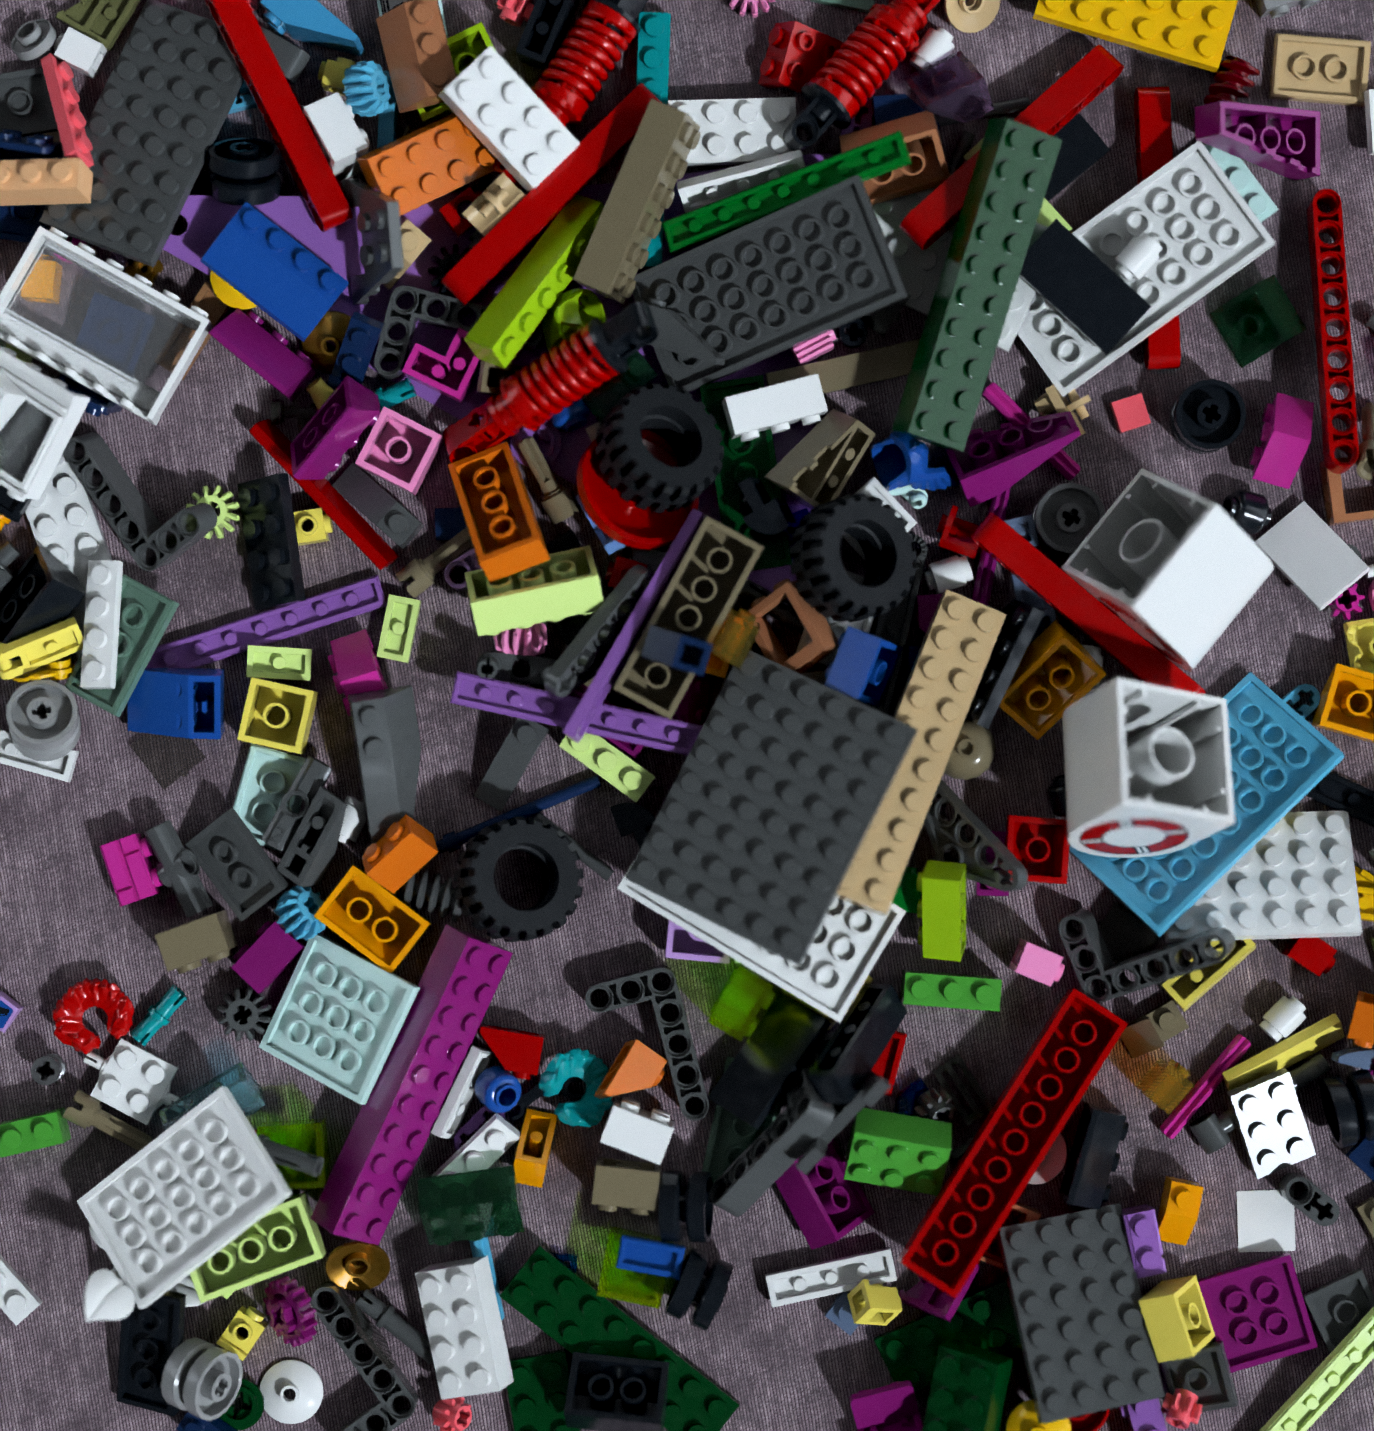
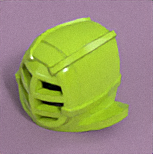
[541,288,607,353]

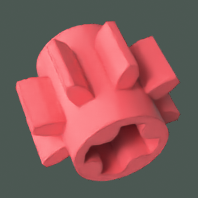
[496,0,534,27]
[1161,1388,1203,1429]
[432,1397,472,1431]

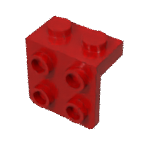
[758,21,843,94]

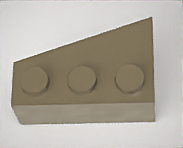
[765,409,876,509]

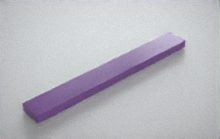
[563,508,705,743]
[146,575,387,668]
[450,671,703,756]

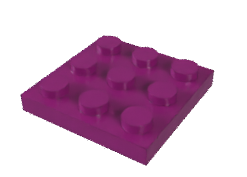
[1197,1253,1318,1373]

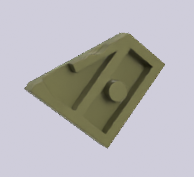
[55,0,141,51]

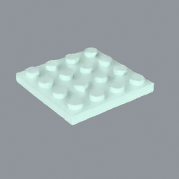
[259,933,420,1105]

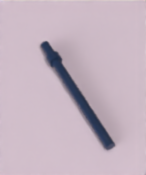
[435,774,601,856]

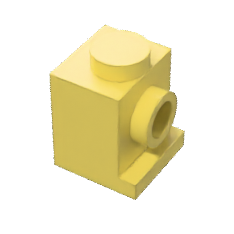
[318,57,361,96]
[293,508,333,546]
[847,1279,903,1326]
[216,1305,269,1361]

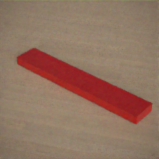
[249,419,399,570]

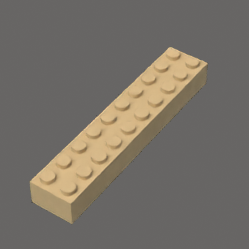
[835,590,1007,916]

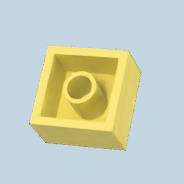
[237,677,319,754]
[1138,1275,1215,1363]

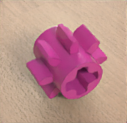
[1328,583,1365,620]

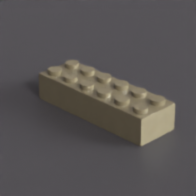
[573,99,701,304]
[613,516,764,720]

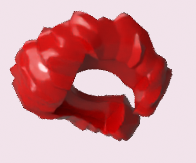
[52,978,134,1054]

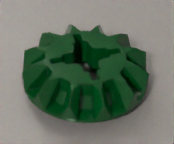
[219,1378,264,1430]

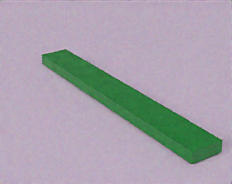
[662,131,912,254]

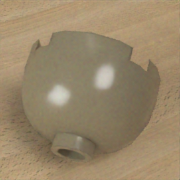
[944,718,996,780]

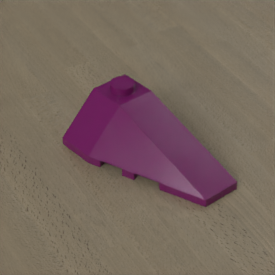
[944,411,1081,507]

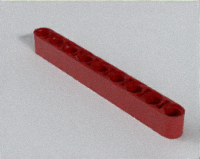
[205,0,353,232]
[899,44,1124,250]
[441,83,662,305]
[1134,86,1181,370]
[1307,189,1359,474]
[970,512,1206,694]

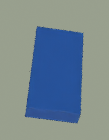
[616,1234,685,1279]

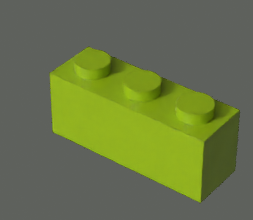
[917,860,966,962]

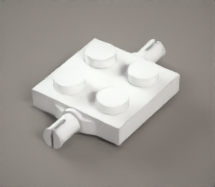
[83,1038,186,1125]

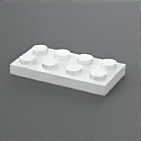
[668,97,796,166]

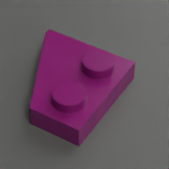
[898,1264,980,1322]

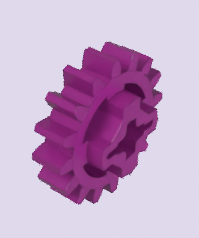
[263,1276,318,1347]

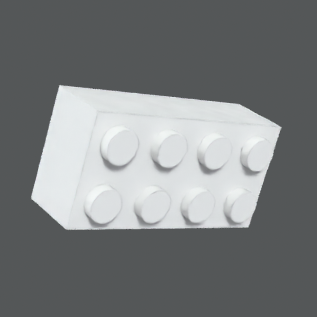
[438,46,580,192]
[415,1255,514,1400]

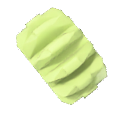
[186,485,241,539]

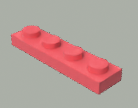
[40,53,94,168]

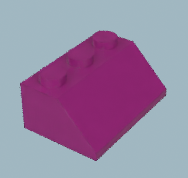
[209,308,317,402]
[290,376,381,480]
[775,1138,874,1250]

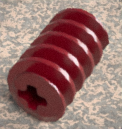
[1203,56,1260,105]

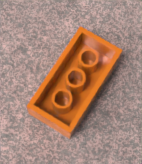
[357,112,496,216]
[448,441,550,583]

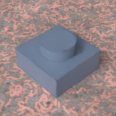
[825,1291,859,1336]

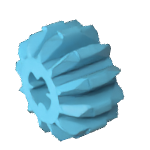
[342,61,391,117]
[274,885,326,941]

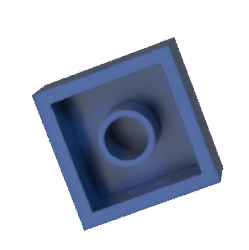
[824,626,903,707]

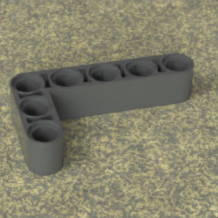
[374,285,544,380]
[63,432,217,571]
[1058,908,1236,1003]
[585,965,709,1121]
[708,1058,835,1217]
[311,1281,418,1431]

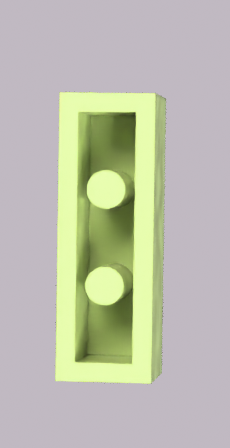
[559,733,656,803]

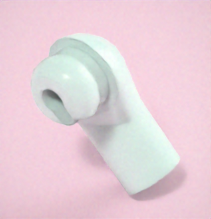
[883,485,928,509]

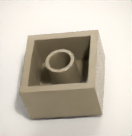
[155,910,238,974]
[591,1157,661,1215]

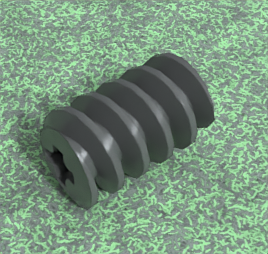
[400,868,465,923]

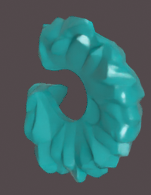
[538,1048,613,1127]

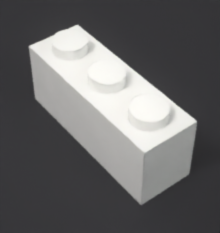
[721,374,828,442]

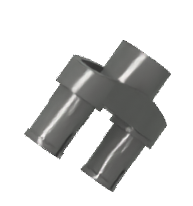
[476,651,558,685]

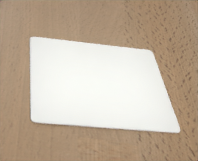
[1236,1189,1296,1252]

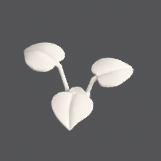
[83,1224,205,1322]

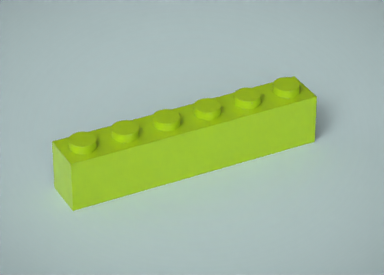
[464,195,604,369]

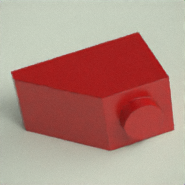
[480,1024,545,1079]

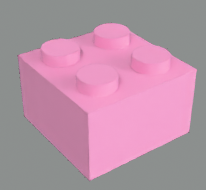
[355,406,444,496]

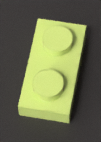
[376,594,421,663]
[246,645,312,681]

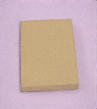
[1269,33,1371,107]

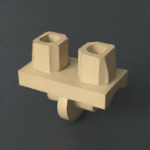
[462,173,526,237]
[1034,384,1091,438]

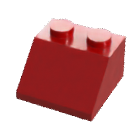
[1005,815,1070,884]

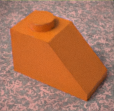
[594,1039,667,1099]

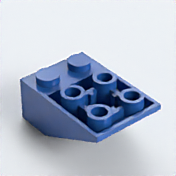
[127,668,225,739]

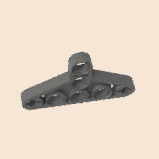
[544,565,655,697]
[924,779,1028,892]

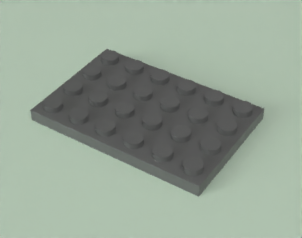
[997,1203,1165,1424]

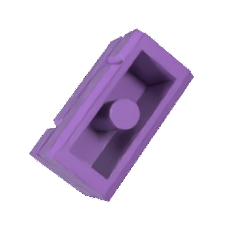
[1121,1204,1167,1278]

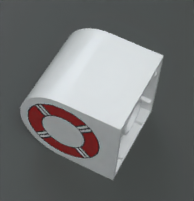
[1061,468,1274,672]
[1062,677,1235,858]

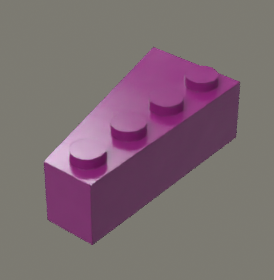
[1195,101,1320,181]

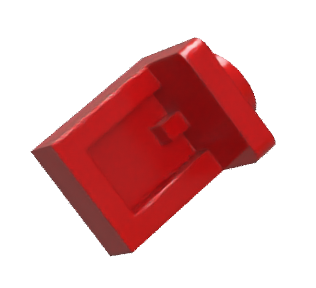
[937,505,979,559]
[605,555,647,594]

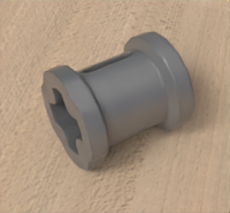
[31,1054,66,1085]

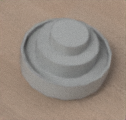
[11,19,57,61]

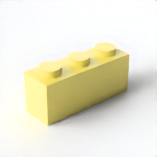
[1162,939,1256,1012]

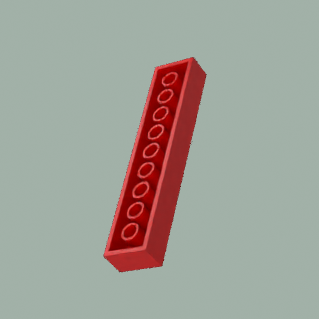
[896,988,1128,1299]

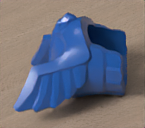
[870,431,959,491]

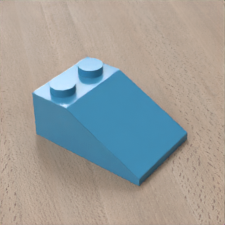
[260,0,365,56]

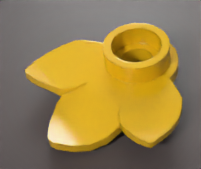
[12,656,75,683]

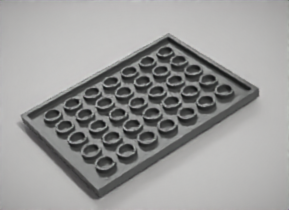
[625,647,918,966]

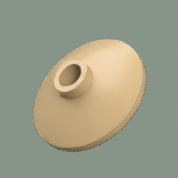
[944,0,1001,33]

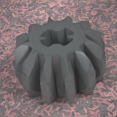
[217,987,272,1041]

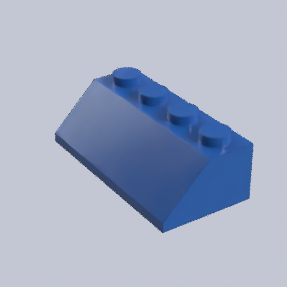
[200,202,349,342]

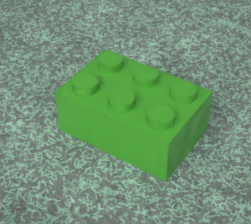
[844,1107,952,1196]

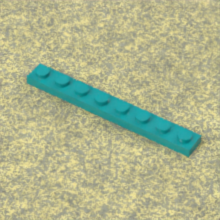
[636,12,671,268]

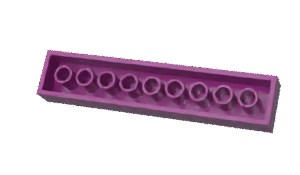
[311,924,513,1246]

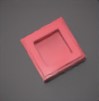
[1110,393,1151,434]

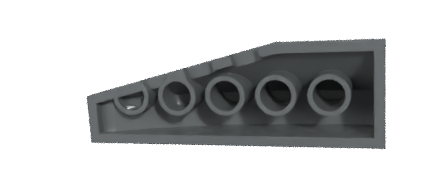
[348,685,421,845]

